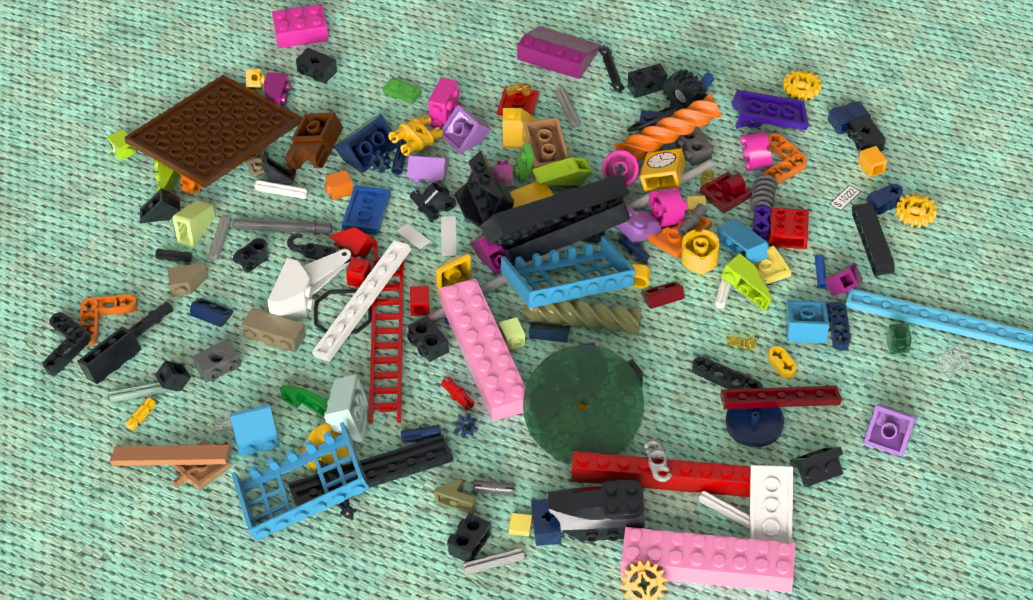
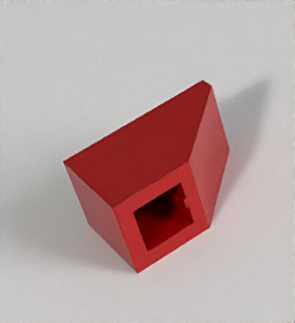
[329,227,377,259]

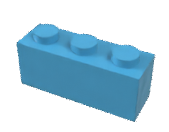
[717,219,769,264]

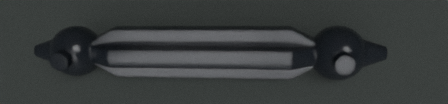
[599,45,625,93]
[315,460,357,520]

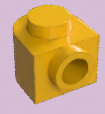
[246,69,265,89]
[630,264,651,289]

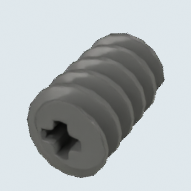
[750,175,777,213]

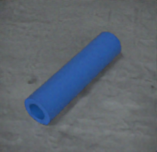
[815,255,827,289]

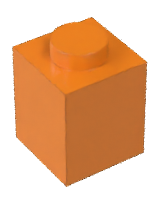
[324,170,353,200]

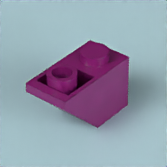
[263,72,291,106]
[494,160,513,186]
[470,235,507,274]
[824,262,863,296]

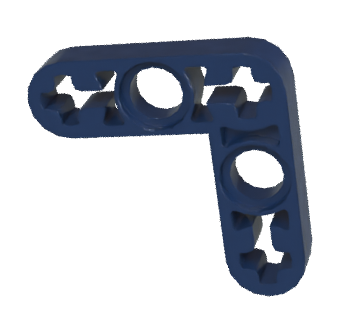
[826,302,851,351]

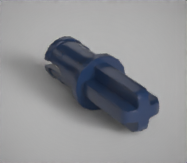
[618,234,650,263]
[400,424,441,442]

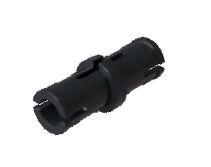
[409,190,440,222]

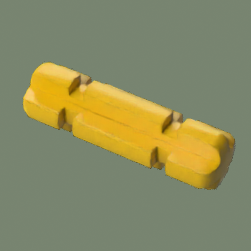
[125,397,156,431]

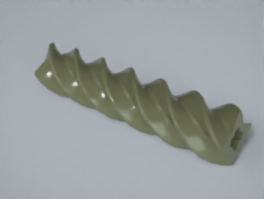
[523,299,642,334]

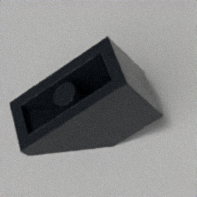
[140,188,181,223]

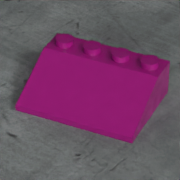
[517,26,602,79]

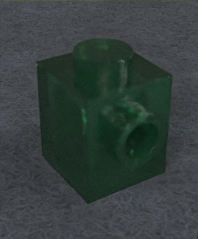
[886,324,912,354]

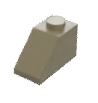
[167,263,208,297]

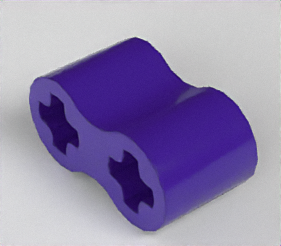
[752,206,771,241]

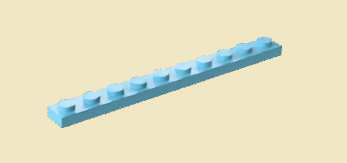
[846,289,1033,352]

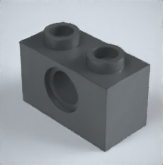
[193,339,241,383]

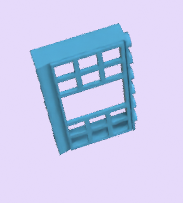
[501,236,635,309]
[231,422,370,540]

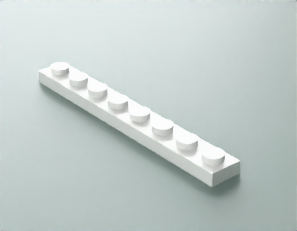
[312,241,411,362]

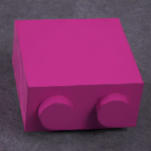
[428,77,461,128]

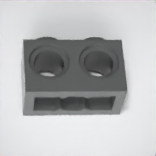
[675,126,713,166]

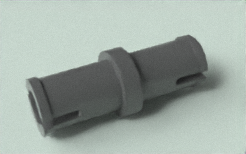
[677,203,707,236]
[473,479,515,496]

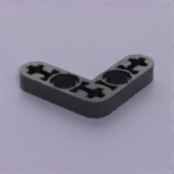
[43,312,91,375]

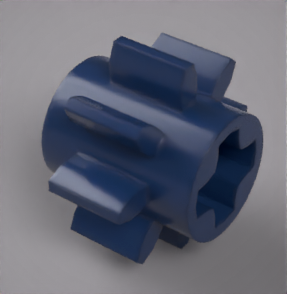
[369,150,393,173]
[453,413,478,438]

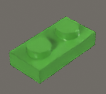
[383,78,422,104]

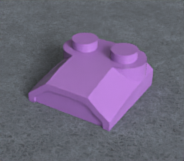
[617,206,661,243]

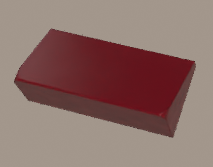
[641,281,685,309]

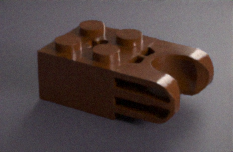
[285,112,343,169]

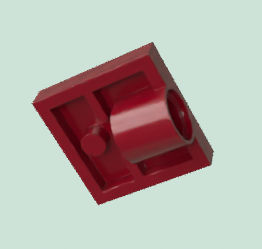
[700,172,752,214]

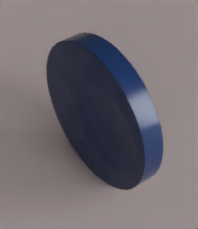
[725,407,784,447]

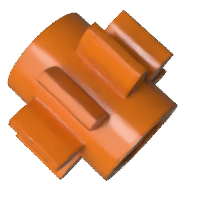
[180,175,202,195]

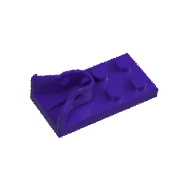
[731,90,809,130]

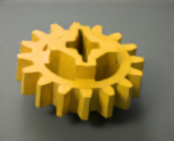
[783,69,822,101]
[896,193,937,228]
[621,560,667,600]

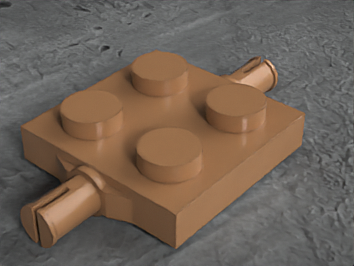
[172,440,231,491]

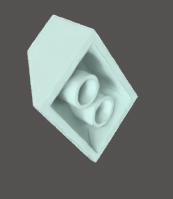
[324,374,369,442]

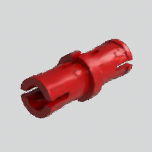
[441,377,475,411]

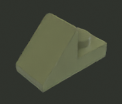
[434,479,476,514]

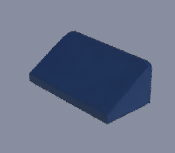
[190,298,234,327]
[529,322,570,343]

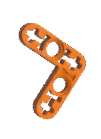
[763,133,807,185]
[80,294,138,345]

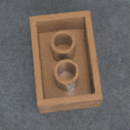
[522,118,569,179]

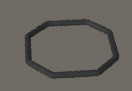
[627,104,681,132]
[314,289,372,334]

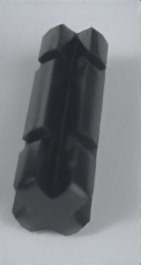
[155,249,193,262]

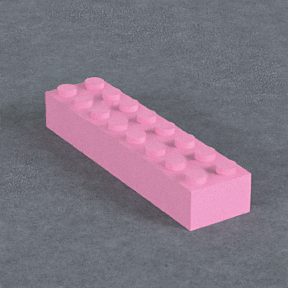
[439,278,530,422]
[621,527,795,592]

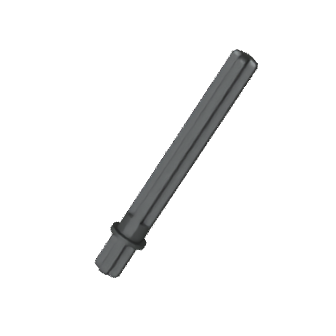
[232,218,333,235]

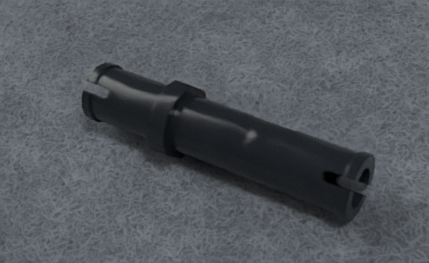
[129,301,173,337]

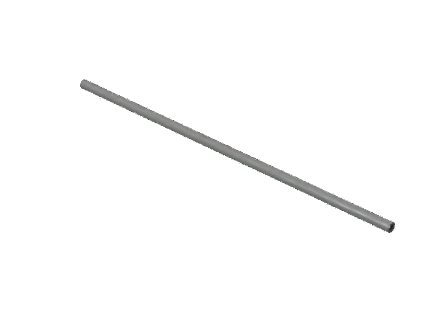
[404,159,714,335]

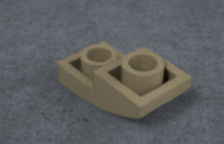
[245,151,265,177]

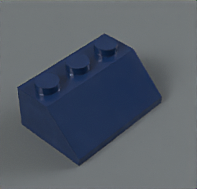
[334,114,397,173]

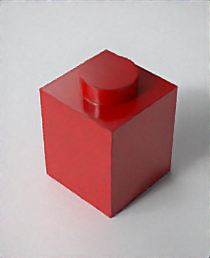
[346,257,371,288]
[410,286,430,316]

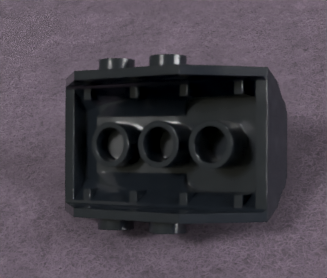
[455,151,514,229]
[548,480,645,542]

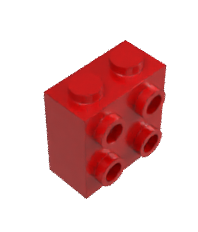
[769,207,809,249]

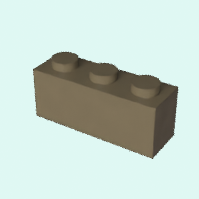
[242,308,306,352]

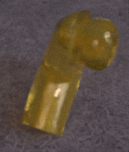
[505,84,532,96]
[700,171,714,186]
[727,336,757,351]

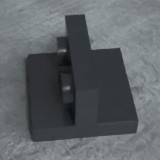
[790,447,843,487]

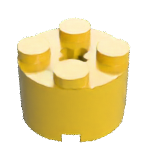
[681,230,720,274]

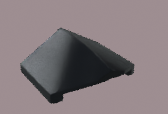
[261,152,296,184]

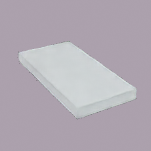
[749,465,793,543]

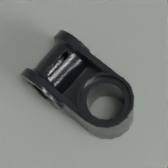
[421,182,456,211]
[233,238,269,273]

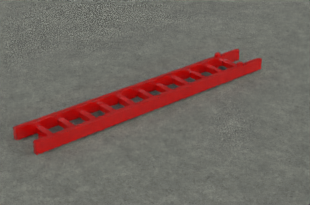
[369,241,404,424]

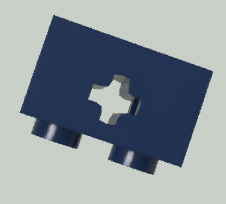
[531,499,564,546]

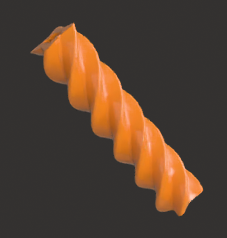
[614,94,722,160]

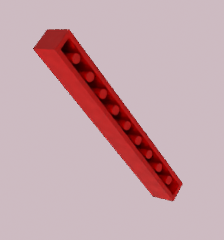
[571,451,751,497]

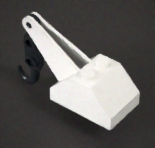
[268,234,351,321]

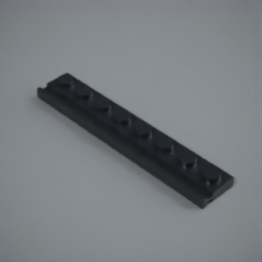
[288,435,453,507]

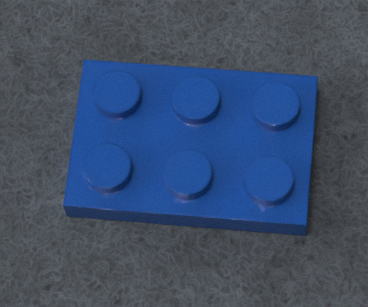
[342,185,391,234]

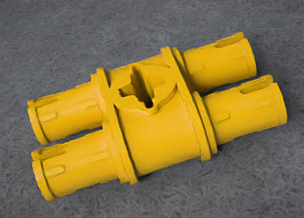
[389,114,443,156]

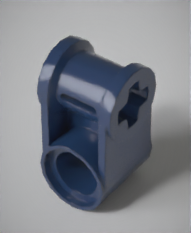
[866,184,903,215]

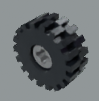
[663,69,707,111]

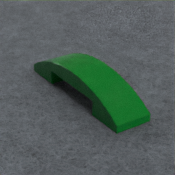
[280,385,328,417]

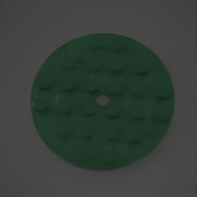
[523,345,644,464]

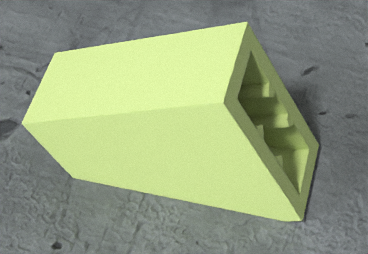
[173,200,215,247]

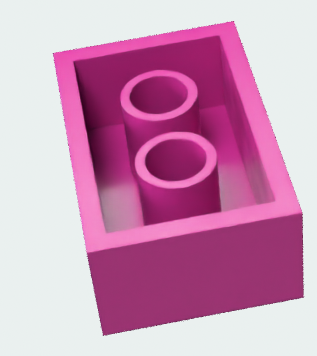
[272,4,329,48]

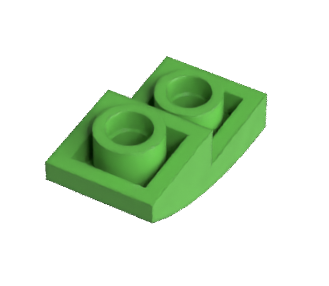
[514,143,534,183]

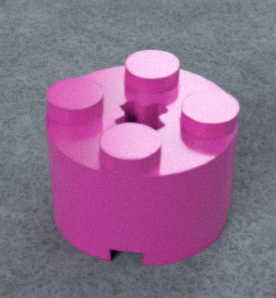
[740,131,772,171]
[602,150,640,187]
[649,187,687,227]

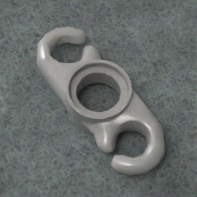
[644,440,672,482]

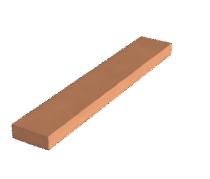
[110,445,232,466]

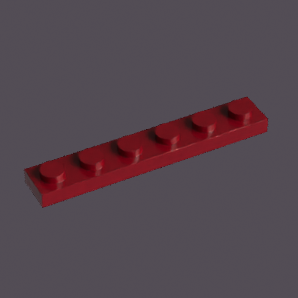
[720,385,842,409]

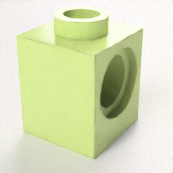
[499,317,525,350]

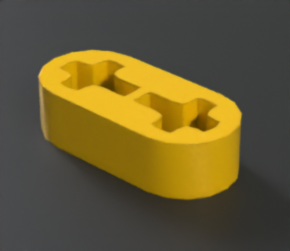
[768,346,797,379]

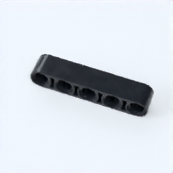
[852,203,895,276]

